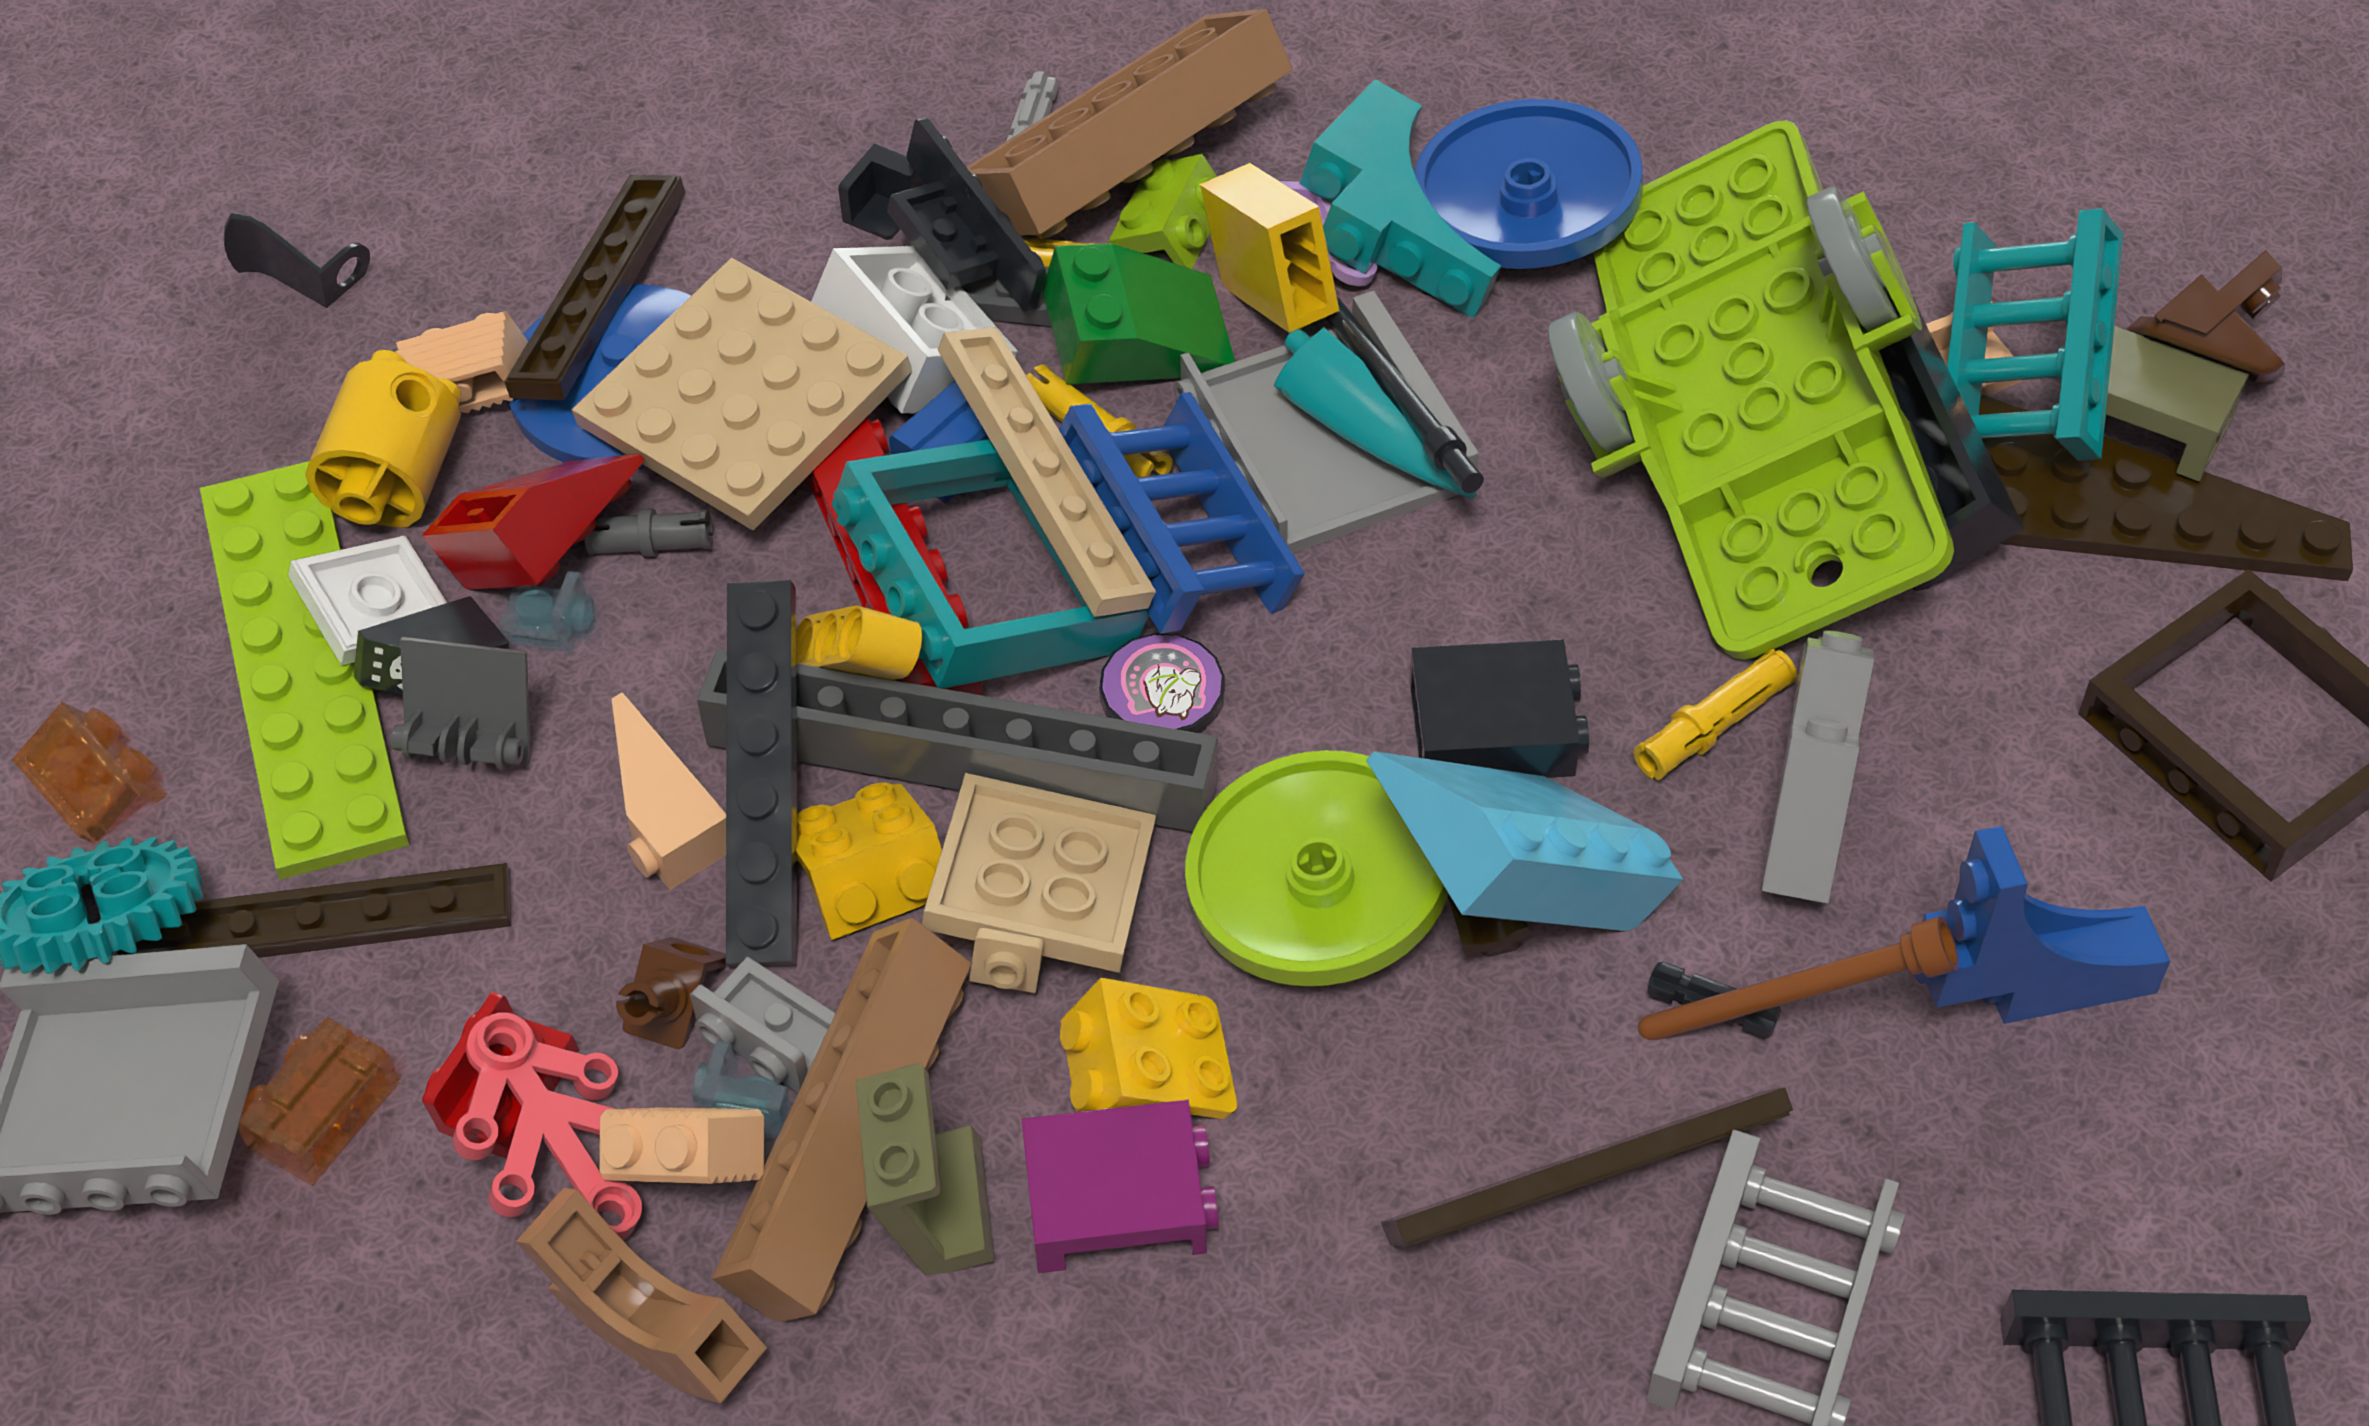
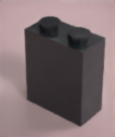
[1409,639,1589,778]

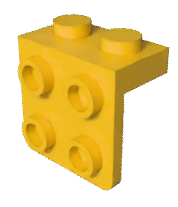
[796,782,942,940]
[1060,978,1237,1119]

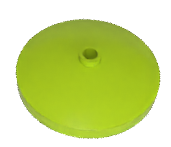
[1185,750,1448,986]

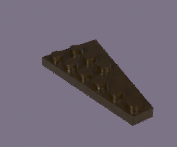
[1979,394,2353,581]

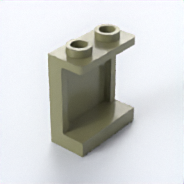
[2059,326,2249,482]
[856,1063,994,1276]

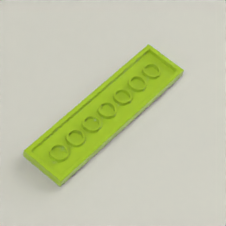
[200,461,409,880]

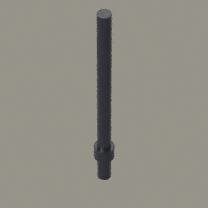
[1325,294,1484,493]

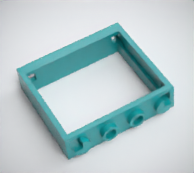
[832,439,1149,689]

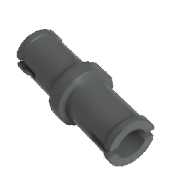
[584,508,713,558]

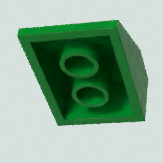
[1042,243,1236,384]

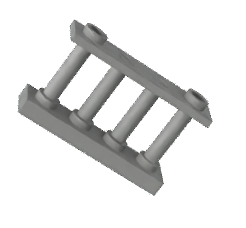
[1646,1130,1905,1426]

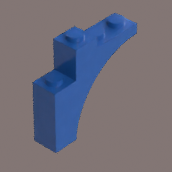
[1914,826,2171,1024]

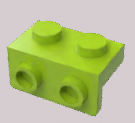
[1108,154,1218,269]

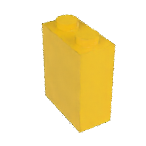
[1200,163,1340,333]

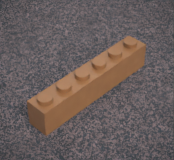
[712,918,972,1322]

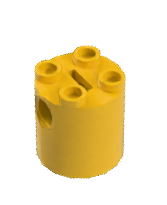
[305,350,462,528]

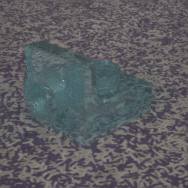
[498,571,594,653]
[693,1040,791,1139]

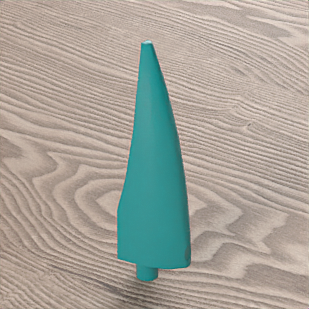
[1274,328,1477,499]

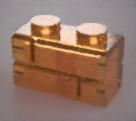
[238,1017,400,1186]

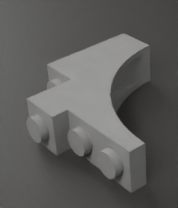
[1762,631,1874,904]

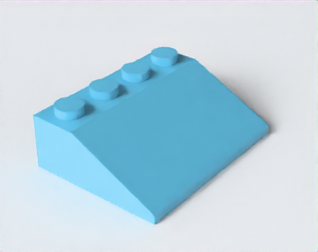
[1366,751,1684,931]

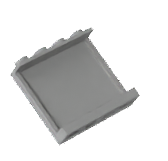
[1175,291,1479,553]
[0,944,279,1215]

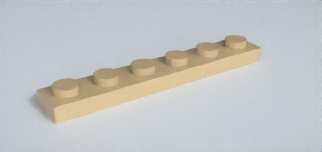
[938,327,1156,617]

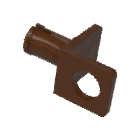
[616,937,727,1049]

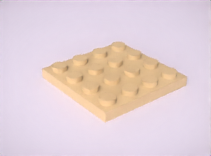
[572,257,912,530]

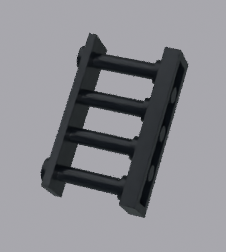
[2000,1290,2311,1426]

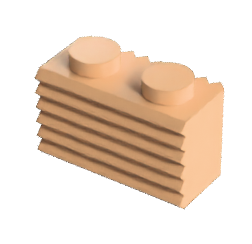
[395,311,528,414]
[599,1107,764,1184]

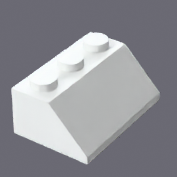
[811,246,1018,414]

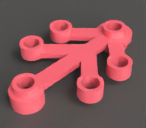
[453,1013,642,1241]

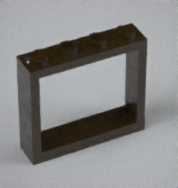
[2078,569,2369,882]

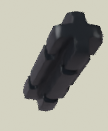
[1647,962,1781,1038]

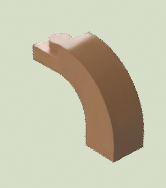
[516,1188,767,1404]

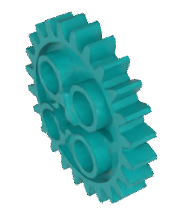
[0,837,203,974]

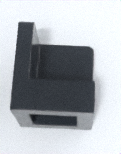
[838,143,925,240]

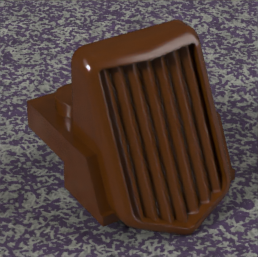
[2126,250,2285,383]

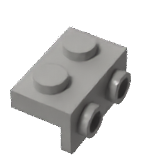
[690,956,835,1092]

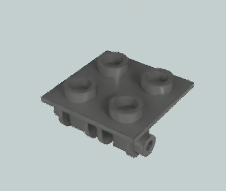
[391,637,531,770]

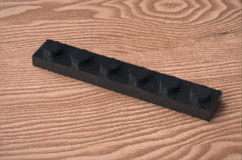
[726,580,797,969]

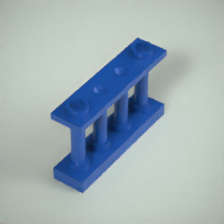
[1059,392,1305,634]

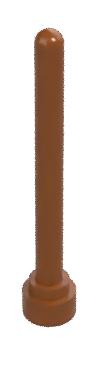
[1638,916,1959,1040]

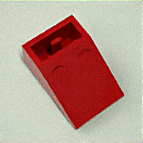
[421,453,645,590]

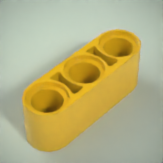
[796,605,922,680]

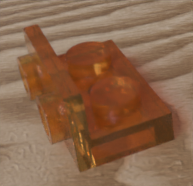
[12,702,168,843]

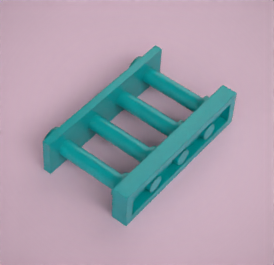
[1947,208,2124,460]

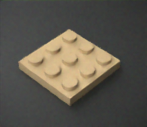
[922,773,1156,973]

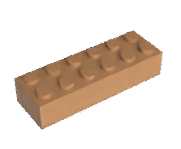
[967,9,1293,239]

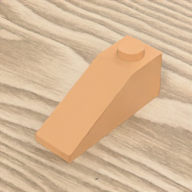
[612,692,726,890]

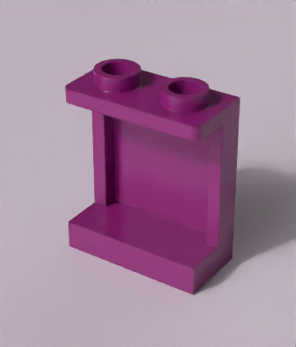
[1021,1099,1219,1273]

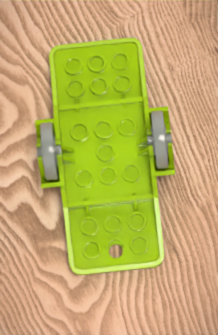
[1548,120,1954,660]

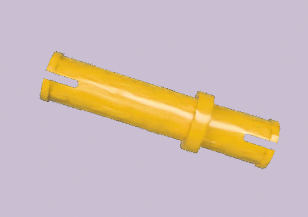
[1026,364,1172,478]
[1633,649,1797,780]

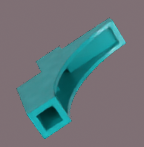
[1299,79,1501,318]

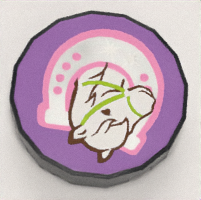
[1099,633,1225,733]

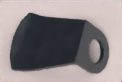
[224,213,370,308]

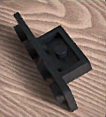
[887,117,1046,312]

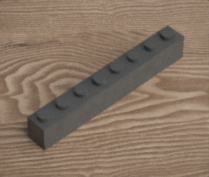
[697,649,1218,832]

